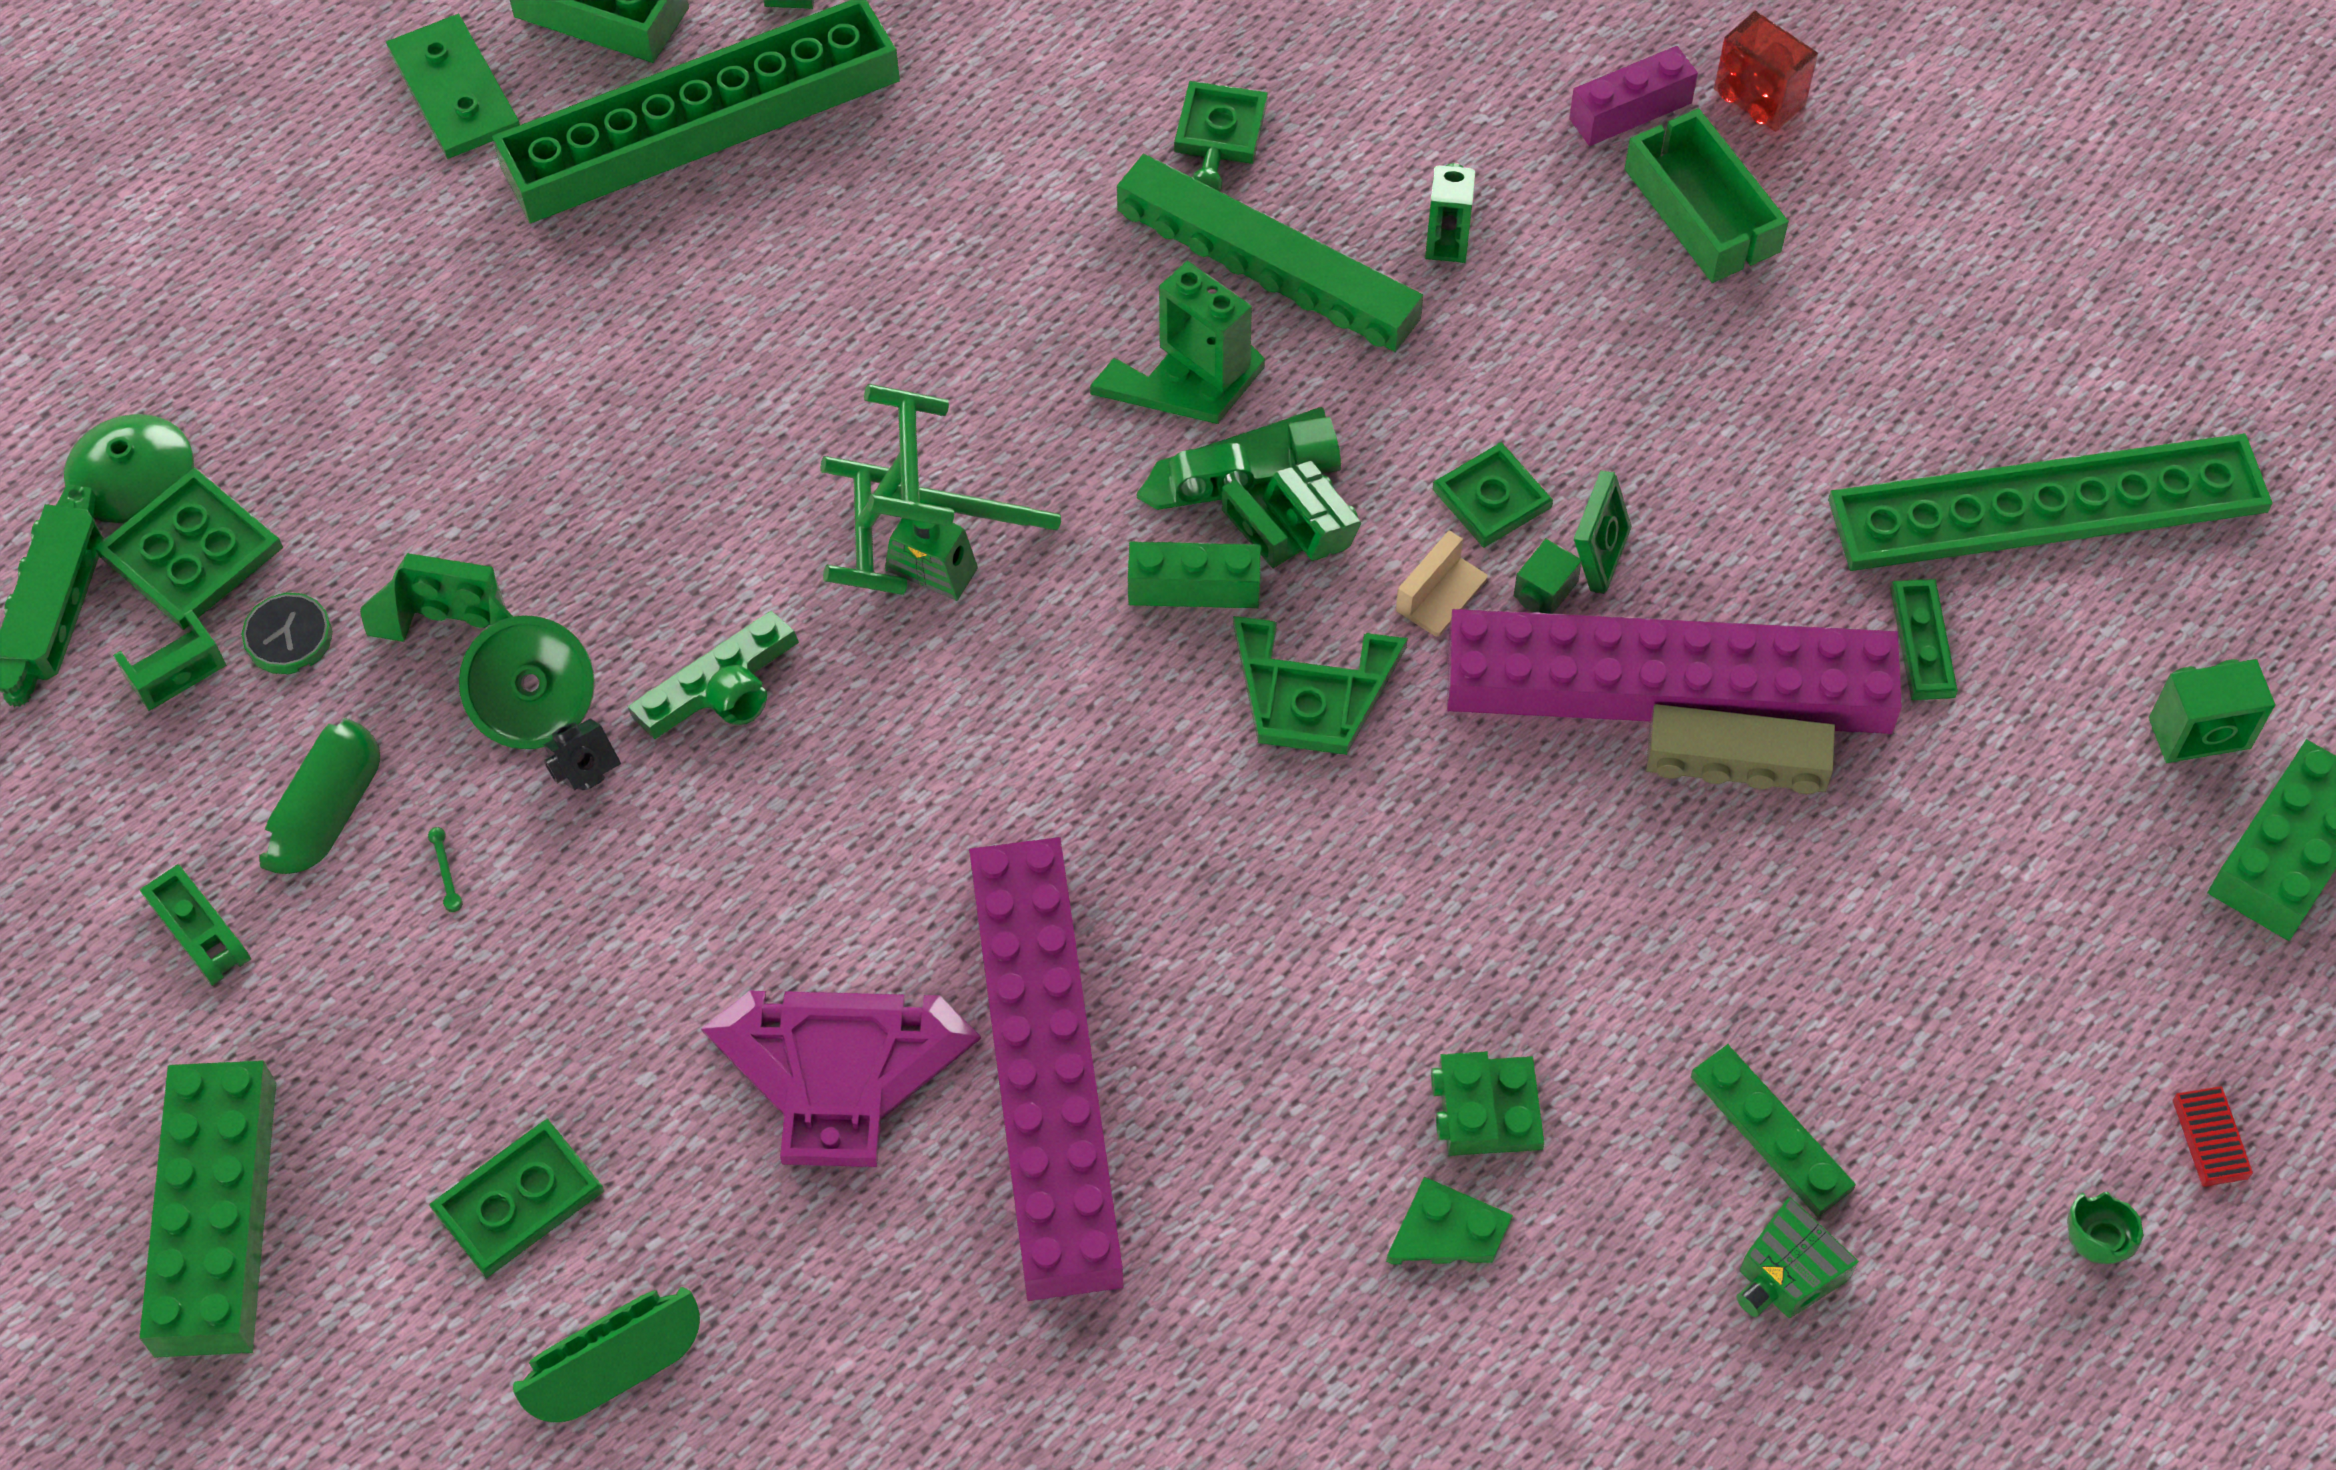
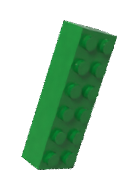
[139,1060,276,1358]

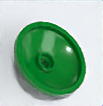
[64,414,194,523]
[459,615,595,749]

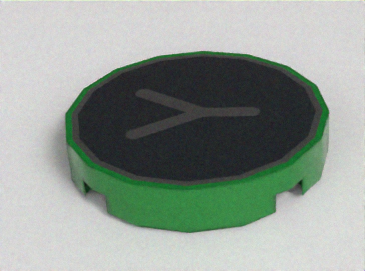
[241,593,333,675]

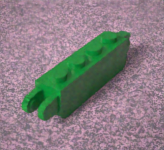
[0,485,105,708]

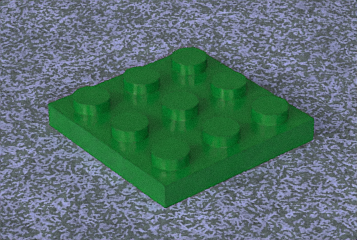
[95,467,283,630]

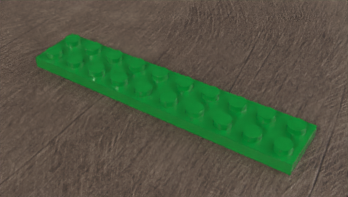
[1828,433,2273,571]

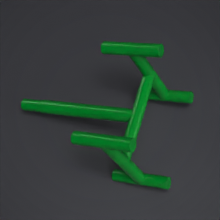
[820,384,1061,595]

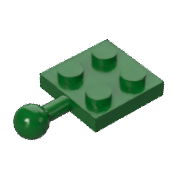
[1174,81,1268,192]

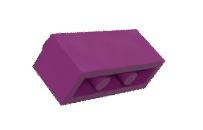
[1569,46,1698,146]

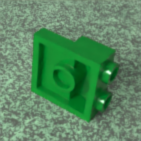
[1431,1051,1545,1156]

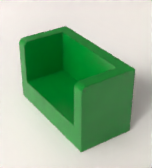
[113,610,227,711]

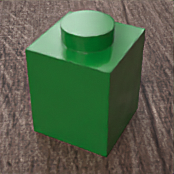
[1513,538,1582,614]

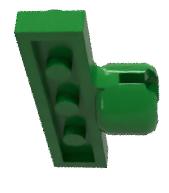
[627,611,799,739]

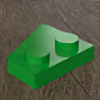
[1386,1177,1513,1265]

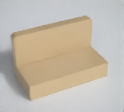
[1396,530,1487,637]

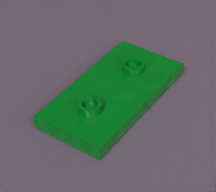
[386,13,520,159]

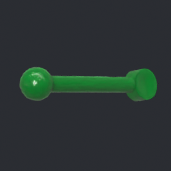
[428,827,463,912]

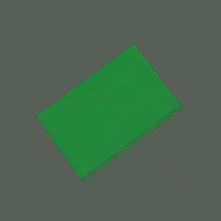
[429,1118,604,1279]

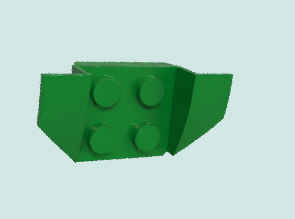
[360,553,513,642]

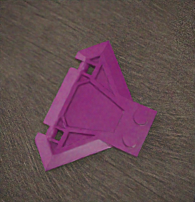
[701,990,981,1167]

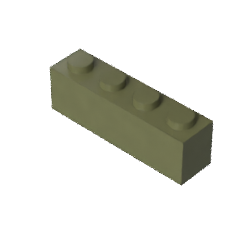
[1646,704,1835,794]

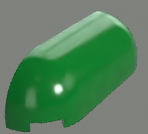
[259,717,380,874]
[513,1287,700,1422]

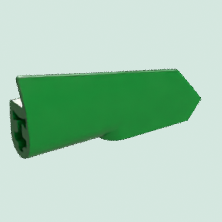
[1136,407,1341,510]

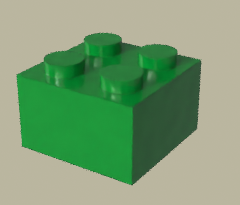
[2149,659,2276,763]

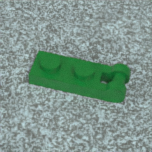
[139,863,251,986]

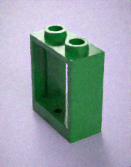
[1159,260,1252,393]

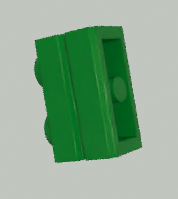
[1263,461,1361,561]

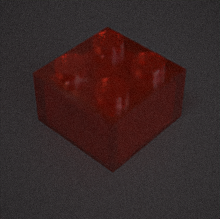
[1714,10,1818,132]

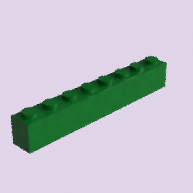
[1117,153,1423,353]

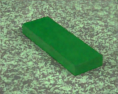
[1890,579,1958,700]

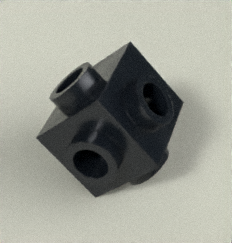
[543,718,621,790]

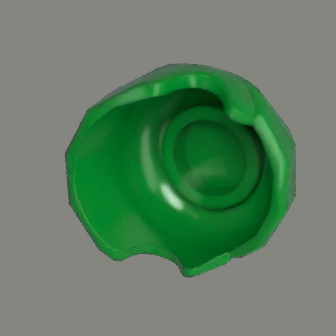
[2067,1192,2144,1264]

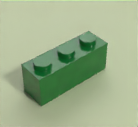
[1128,541,1261,609]

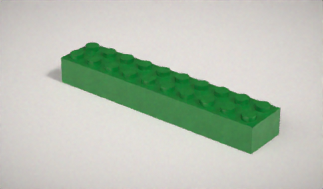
[492,0,900,224]

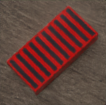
[2172,1086,2253,1187]

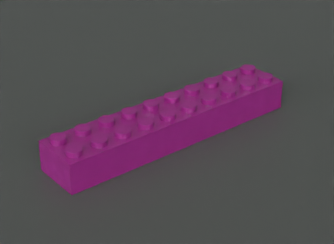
[1447,609,1902,734]
[969,837,1124,1301]

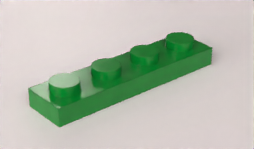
[1690,1044,1856,1218]

